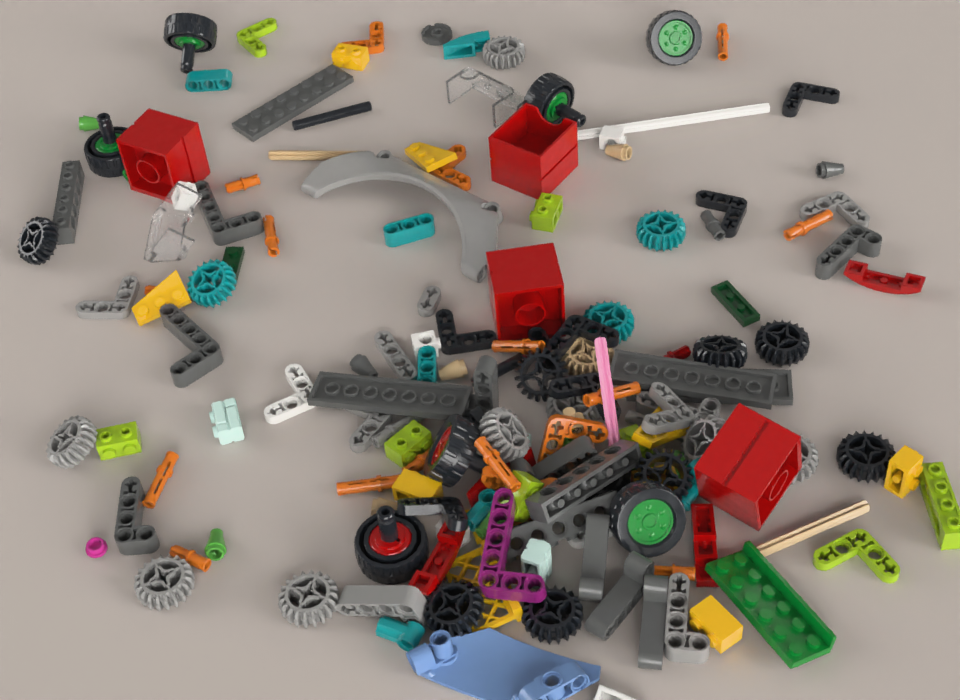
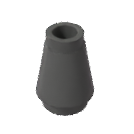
[816,161,844,179]
[350,354,378,377]

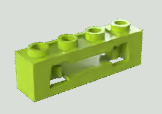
[919,462,960,550]

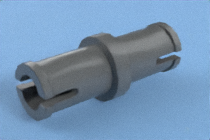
[700,210,726,241]

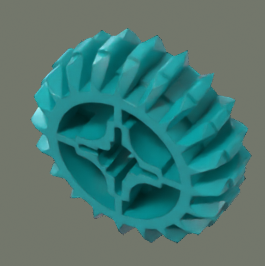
[636,210,686,252]
[187,259,237,308]
[583,300,634,345]

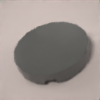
[421,23,453,46]

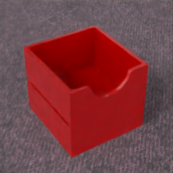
[488,103,578,199]
[116,108,211,203]
[486,243,566,341]
[694,403,802,531]

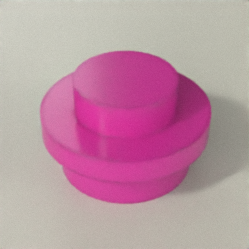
[85,537,108,558]

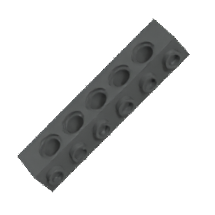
[53,160,85,245]
[525,439,642,524]
[493,490,617,564]

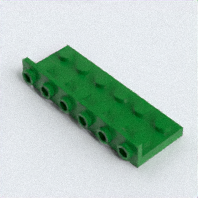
[705,541,836,669]

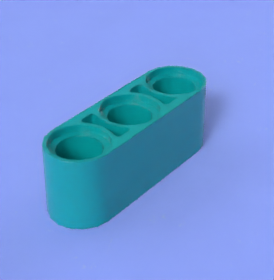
[185,69,233,92]
[383,213,435,247]
[417,346,438,383]

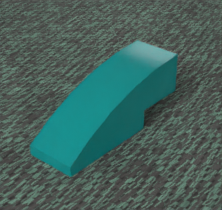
[443,30,490,60]

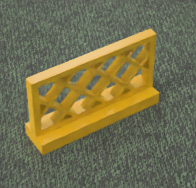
[446,540,523,632]

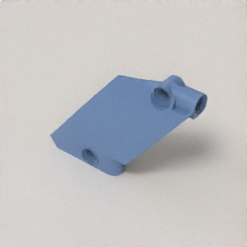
[406,628,601,700]

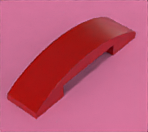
[844,259,926,294]
[408,522,466,596]

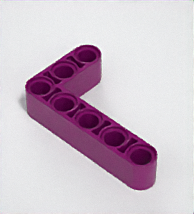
[478,488,547,603]

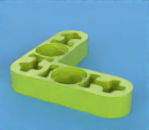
[236,18,277,58]
[813,529,900,583]

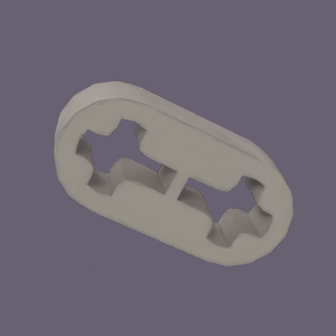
[417,286,441,317]

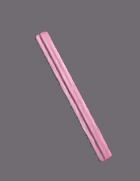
[594,337,620,446]

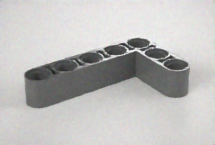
[194,180,264,246]
[159,303,223,388]

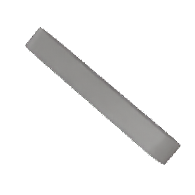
[374,330,418,381]

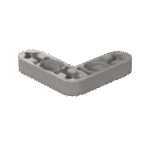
[800,191,870,228]
[76,275,140,320]
[641,382,695,435]
[345,409,392,453]

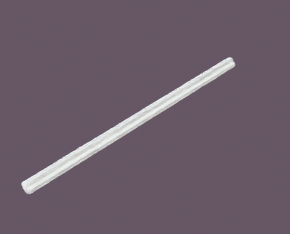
[577,103,770,141]

